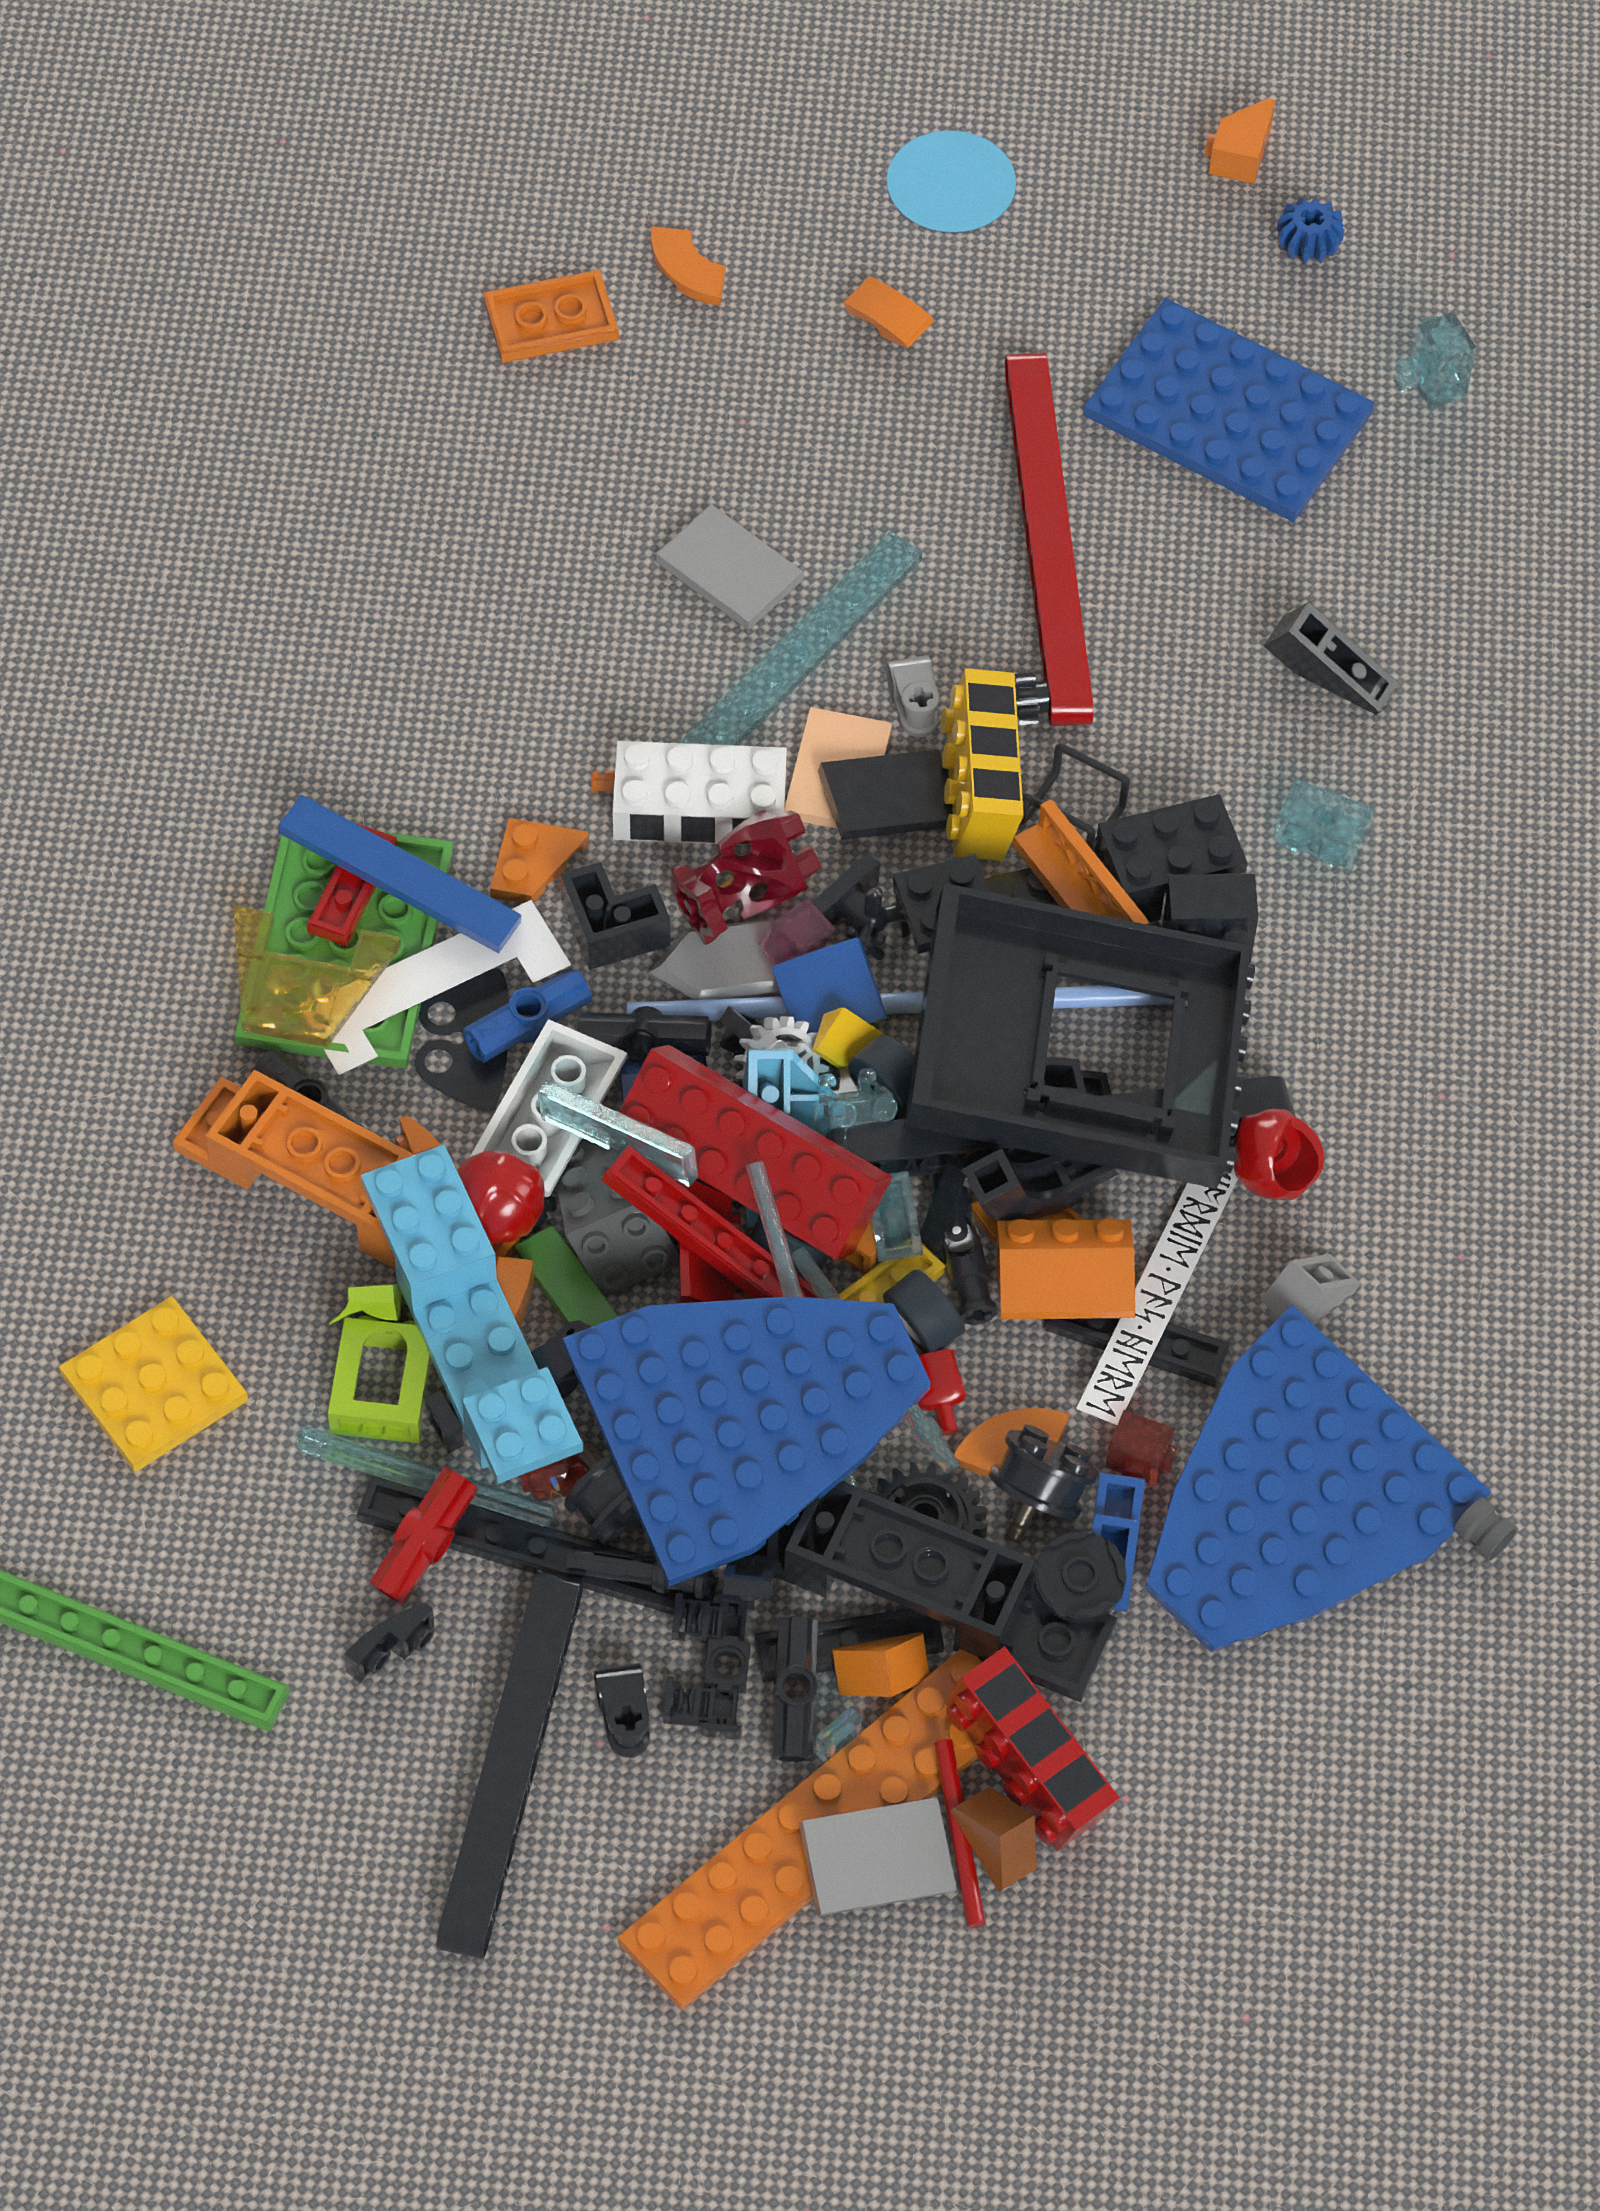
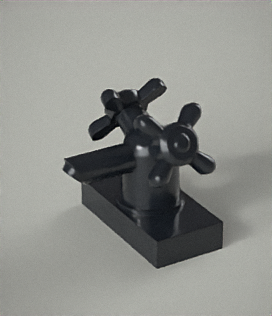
[807,853,911,960]

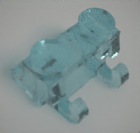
[813,1068,897,1136]

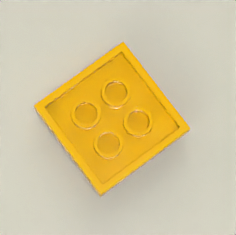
[59,1296,248,1473]

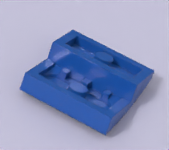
[772,937,888,1034]

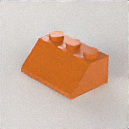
[995,1218,1135,1319]

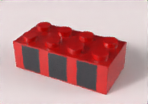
[944,1646,1120,1852]

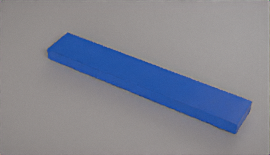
[278,794,522,954]

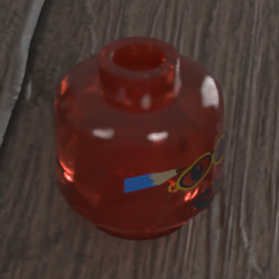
[520,1454,586,1501]

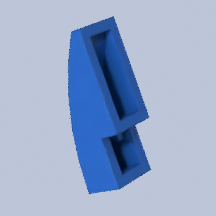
[1092,1473,1145,1612]

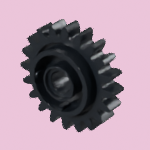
[870,1462,988,1538]

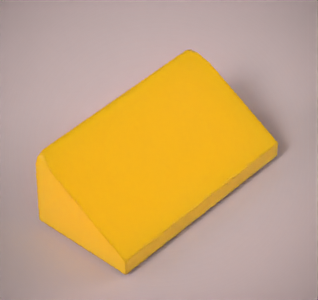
[812,1008,885,1070]

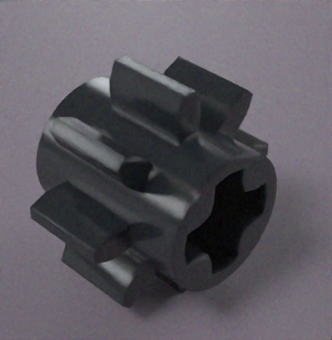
[1015,672,1049,726]

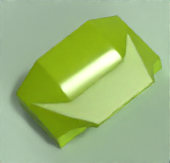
[330,1283,403,1324]

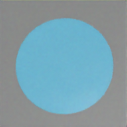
[887,131,1016,232]

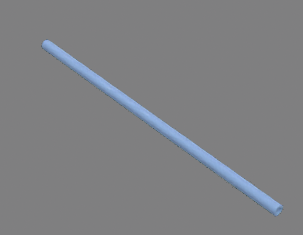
[627,985,1174,1021]

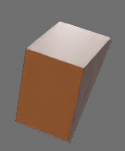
[950,1787,1037,1892]

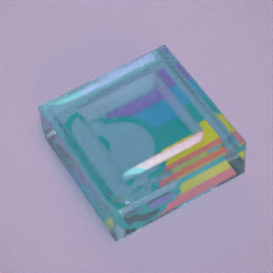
[815,1706,862,1763]

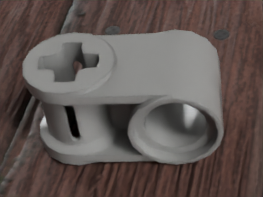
[886,655,939,737]

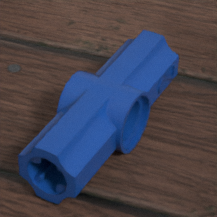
[463,968,592,1063]

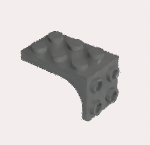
[556,1124,680,1296]

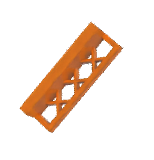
[1012,799,1149,925]

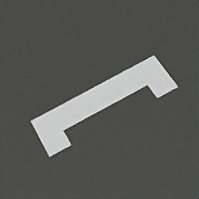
[302,900,571,1075]

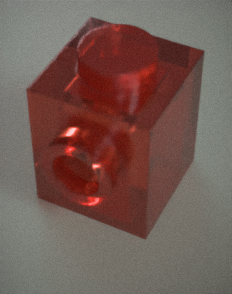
[1105,1410,1179,1486]

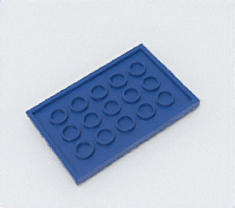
[1083,298,1375,522]

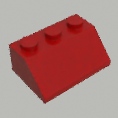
[678,1177,743,1304]

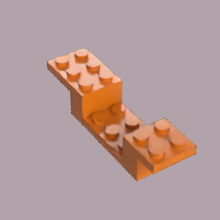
[172,1070,520,1270]

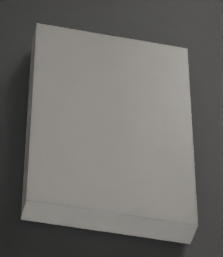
[656,504,804,630]
[799,1797,957,1917]

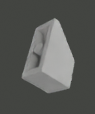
[1260,1254,1361,1324]

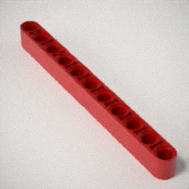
[1005,352,1094,727]

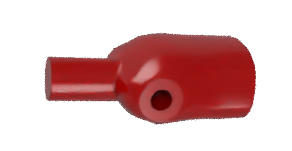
[917,1349,967,1436]

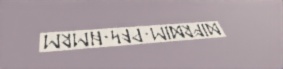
[1076,1169,1238,1425]

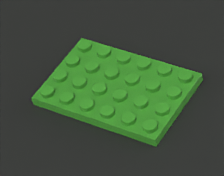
[234,832,454,1069]

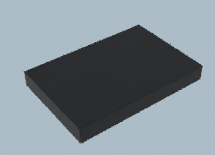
[818,749,953,840]

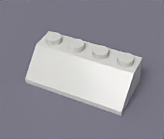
[469,1019,627,1197]

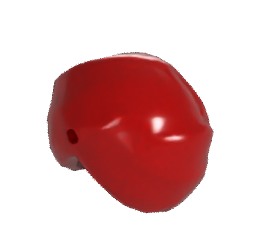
[1233,1108,1325,1200]
[457,1150,545,1244]

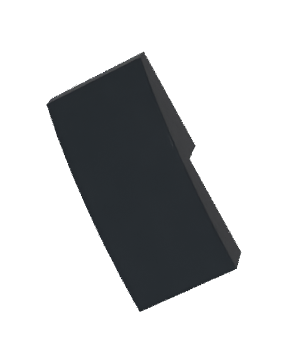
[344,1603,435,1683]

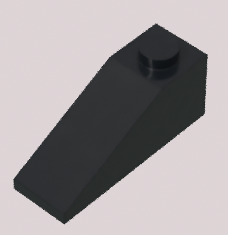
[1264,602,1399,715]

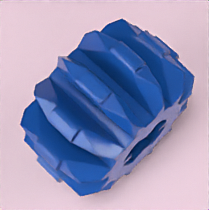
[1276,196,1345,264]

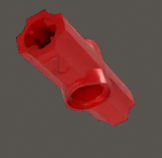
[369,1467,479,1606]

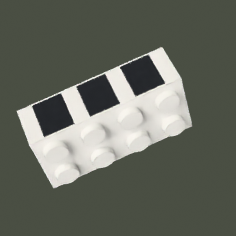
[613,741,787,845]

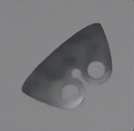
[415,968,509,1111]

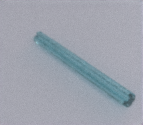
[296,1426,556,1528]

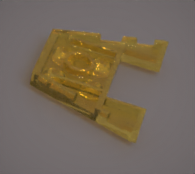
[233,905,400,1047]

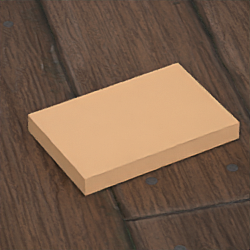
[784,707,892,829]

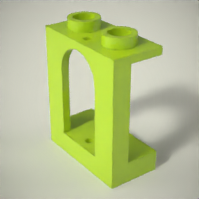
[328,1316,431,1444]

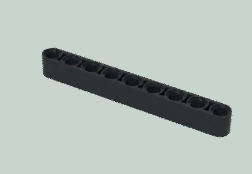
[436,1568,584,1959]

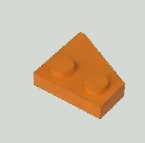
[490,818,589,903]

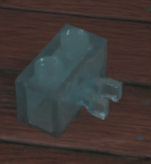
[1393,311,1476,410]

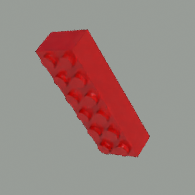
[612,1045,893,1260]

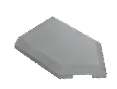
[648,918,781,1000]

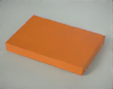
[483,269,619,363]

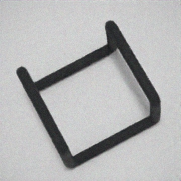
[1020,743,1130,852]

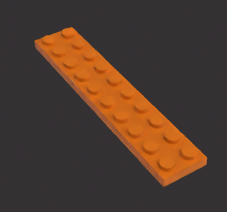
[618,1649,982,2011]

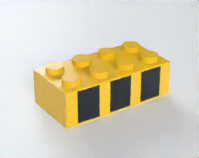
[940,668,1024,861]

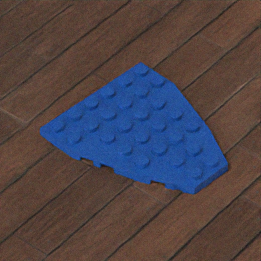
[563,1297,931,1586]
[1144,1305,1491,1652]

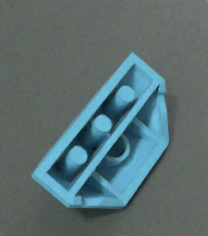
[743,1049,834,1227]

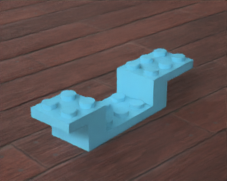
[360,1144,583,1484]

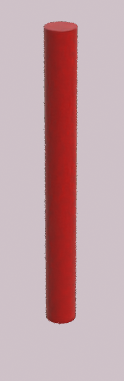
[934,1739,986,1928]

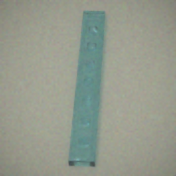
[680,531,923,746]

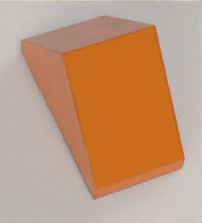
[831,1632,929,1697]

